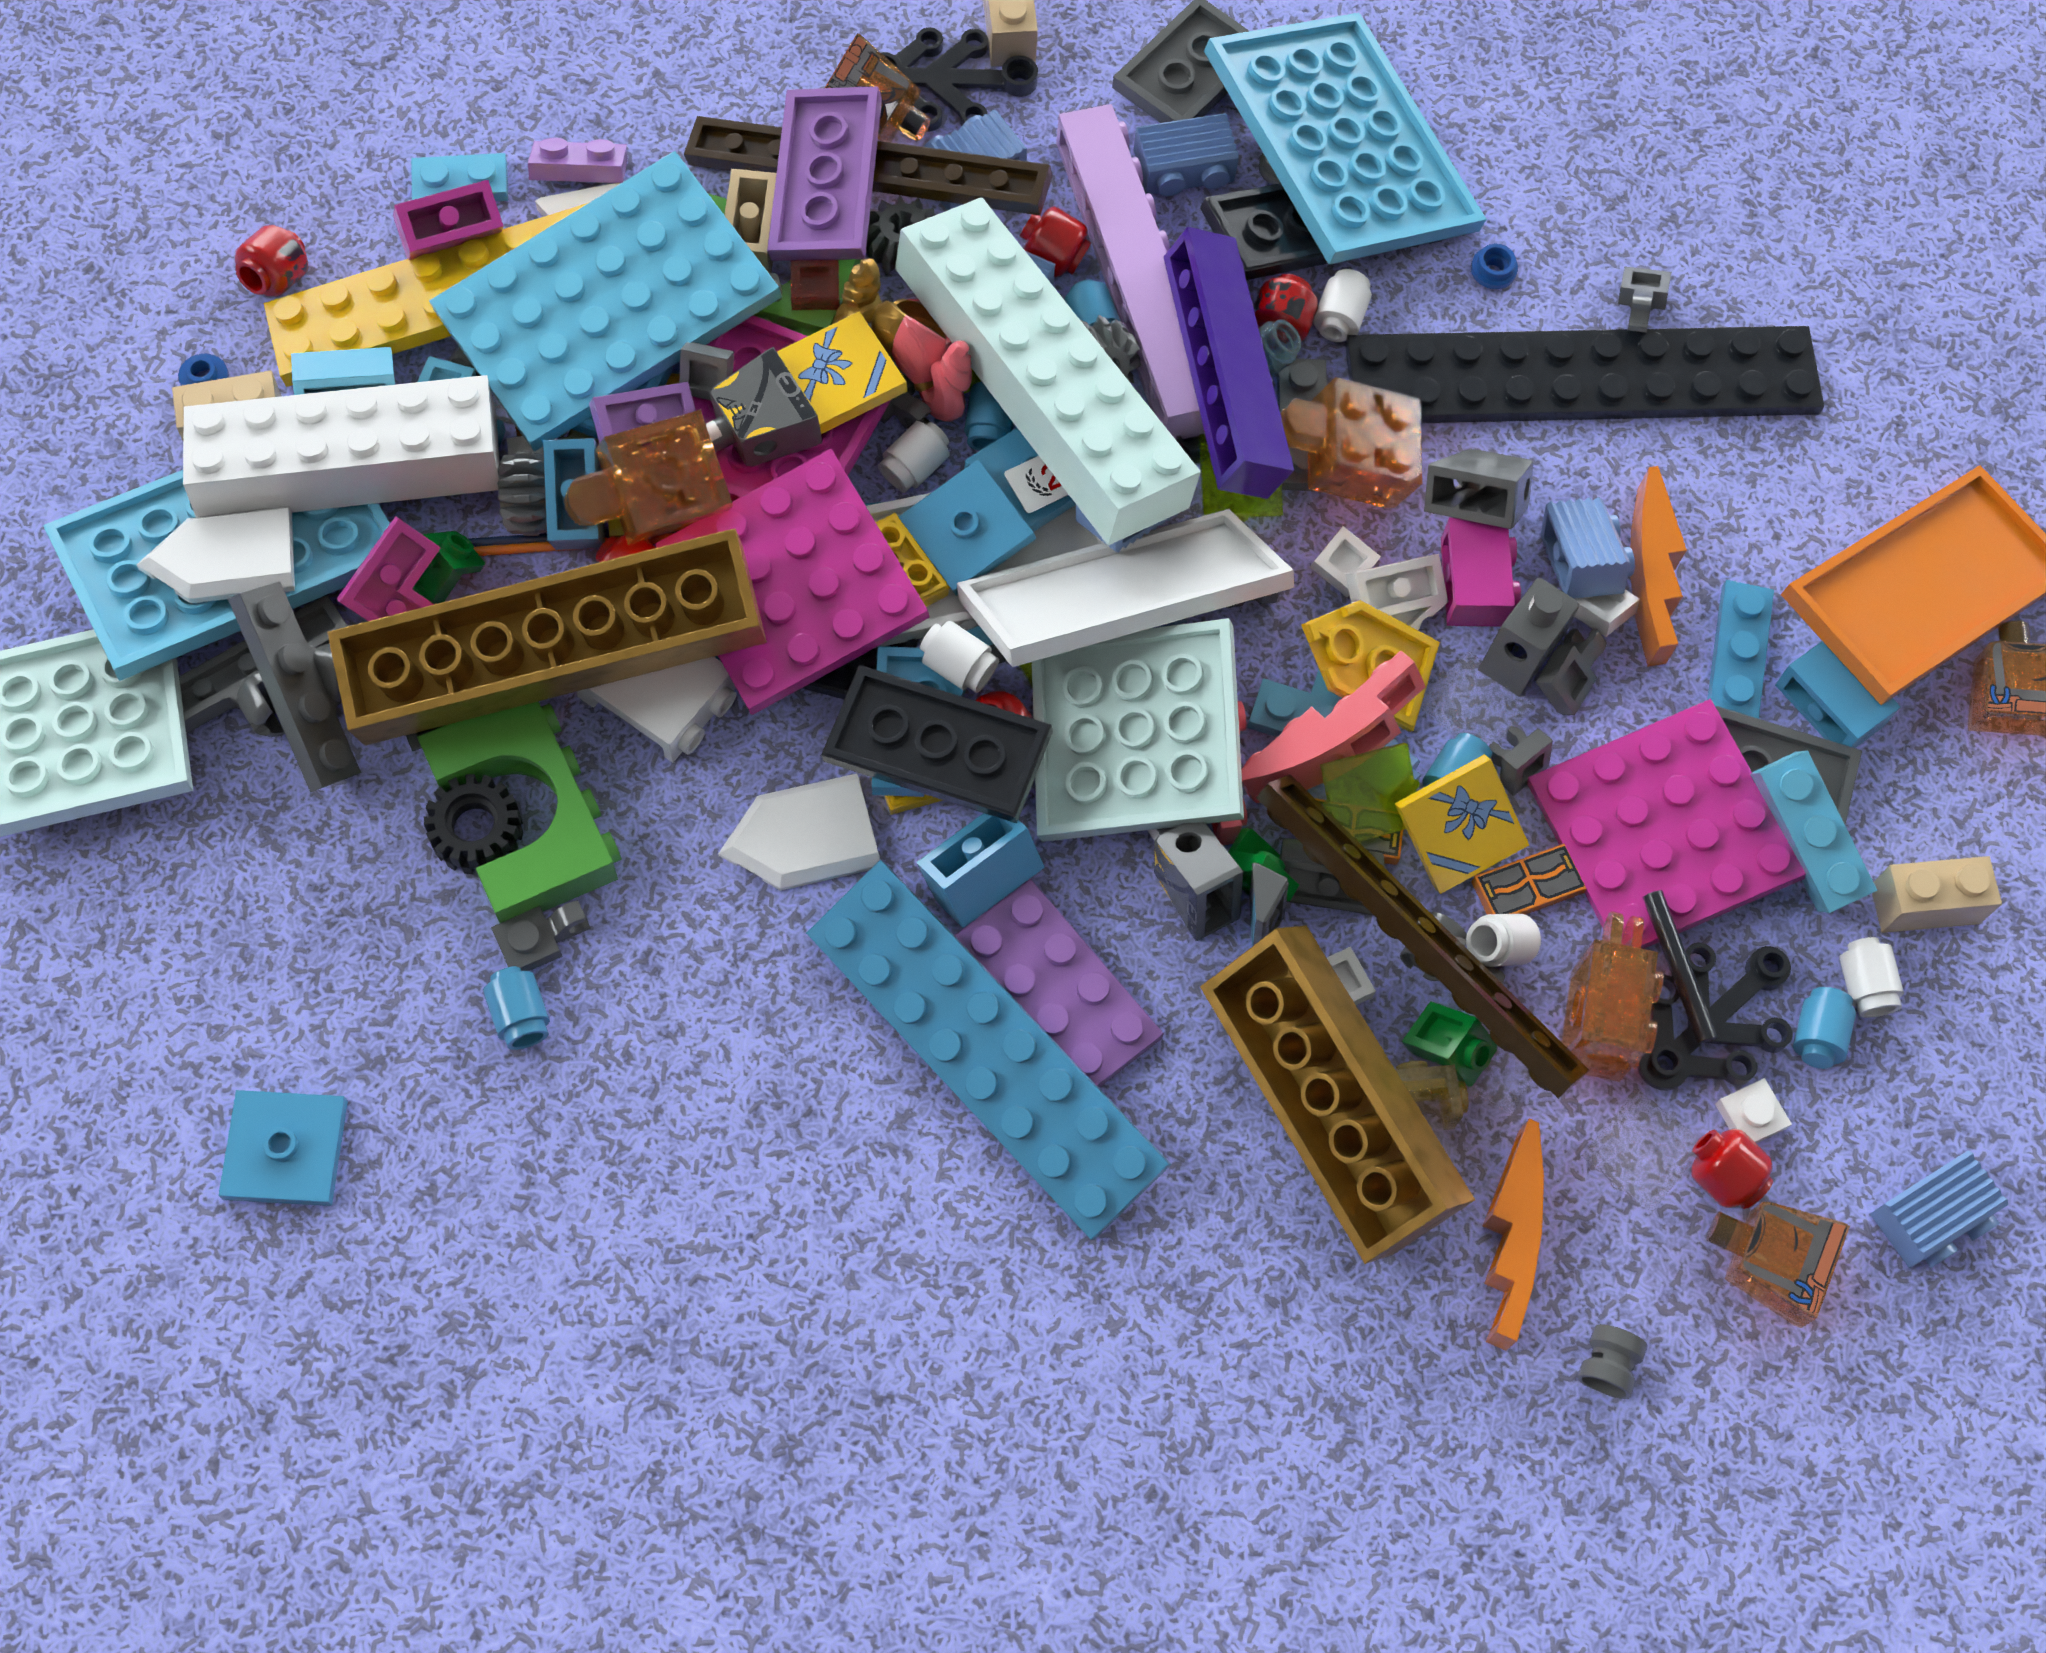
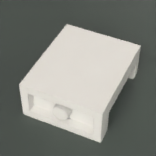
[577,657,736,763]

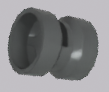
[1577,1324,1648,1399]

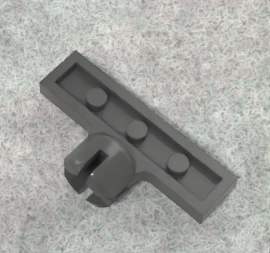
[228,582,361,793]
[179,595,348,737]

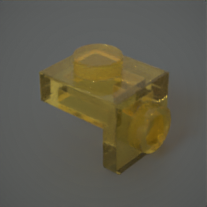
[1396,1061,1469,1130]

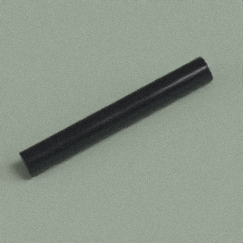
[1642,890,1718,1044]

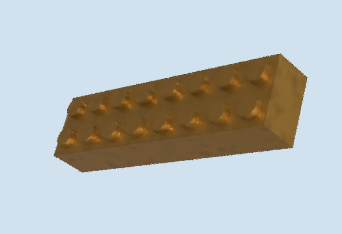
[327,528,767,746]

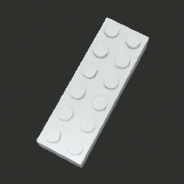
[183,375,500,517]

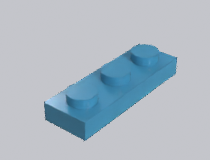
[1707,580,1774,719]

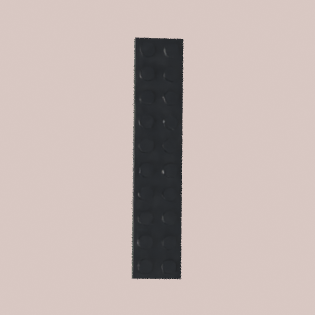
[1345,326,1824,425]

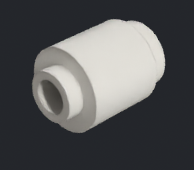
[1313,269,1372,342]
[878,421,950,493]
[920,621,999,693]
[1466,913,1541,967]
[1839,937,1904,1018]

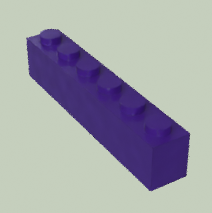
[1163,226,1294,499]

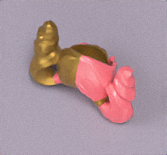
[832,258,972,422]

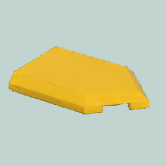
[1301,600,1440,732]

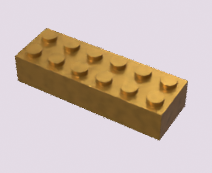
[1200,925,1475,1264]

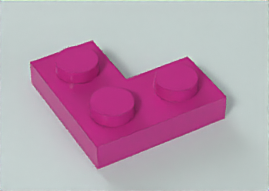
[337,516,441,621]

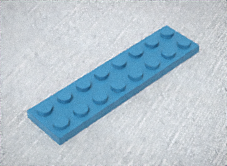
[806,860,1171,1240]

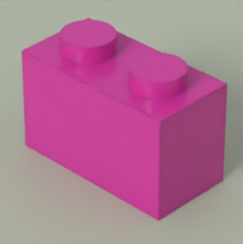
[393,180,504,260]
[1440,517,1521,627]

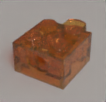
[1280,377,1423,508]
[564,409,733,545]
[1561,911,1663,1082]

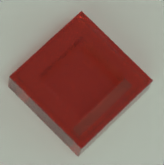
[791,260,840,310]

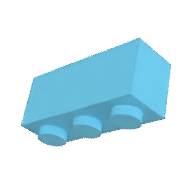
[1750,750,1878,913]

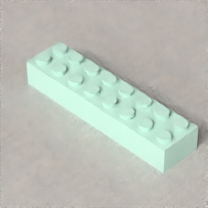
[895,197,1201,546]

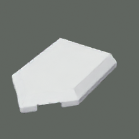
[136,506,295,604]
[718,773,880,891]

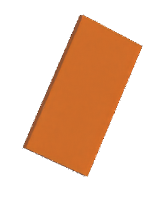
[1781,465,2046,705]

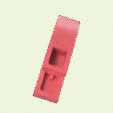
[1241,650,1426,803]

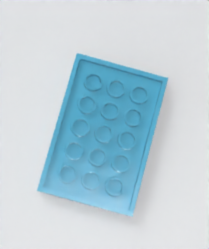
[1204,13,1487,264]
[429,151,782,452]
[43,470,390,681]

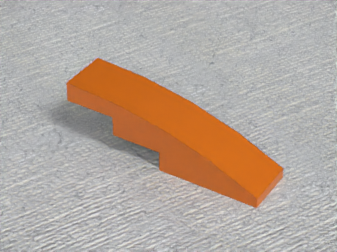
[1630,466,1687,667]
[1482,1118,1544,1351]

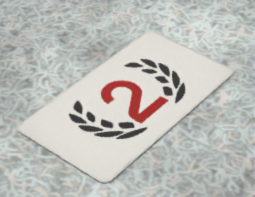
[1004,456,1069,513]

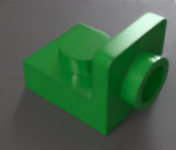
[412,531,485,604]
[1228,828,1299,902]
[1401,1001,1498,1087]

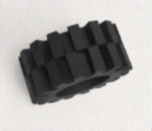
[424,774,523,874]

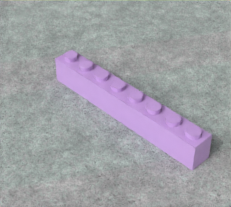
[1056,104,1205,439]

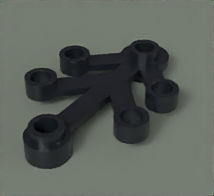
[870,27,1038,132]
[1637,942,1793,1091]

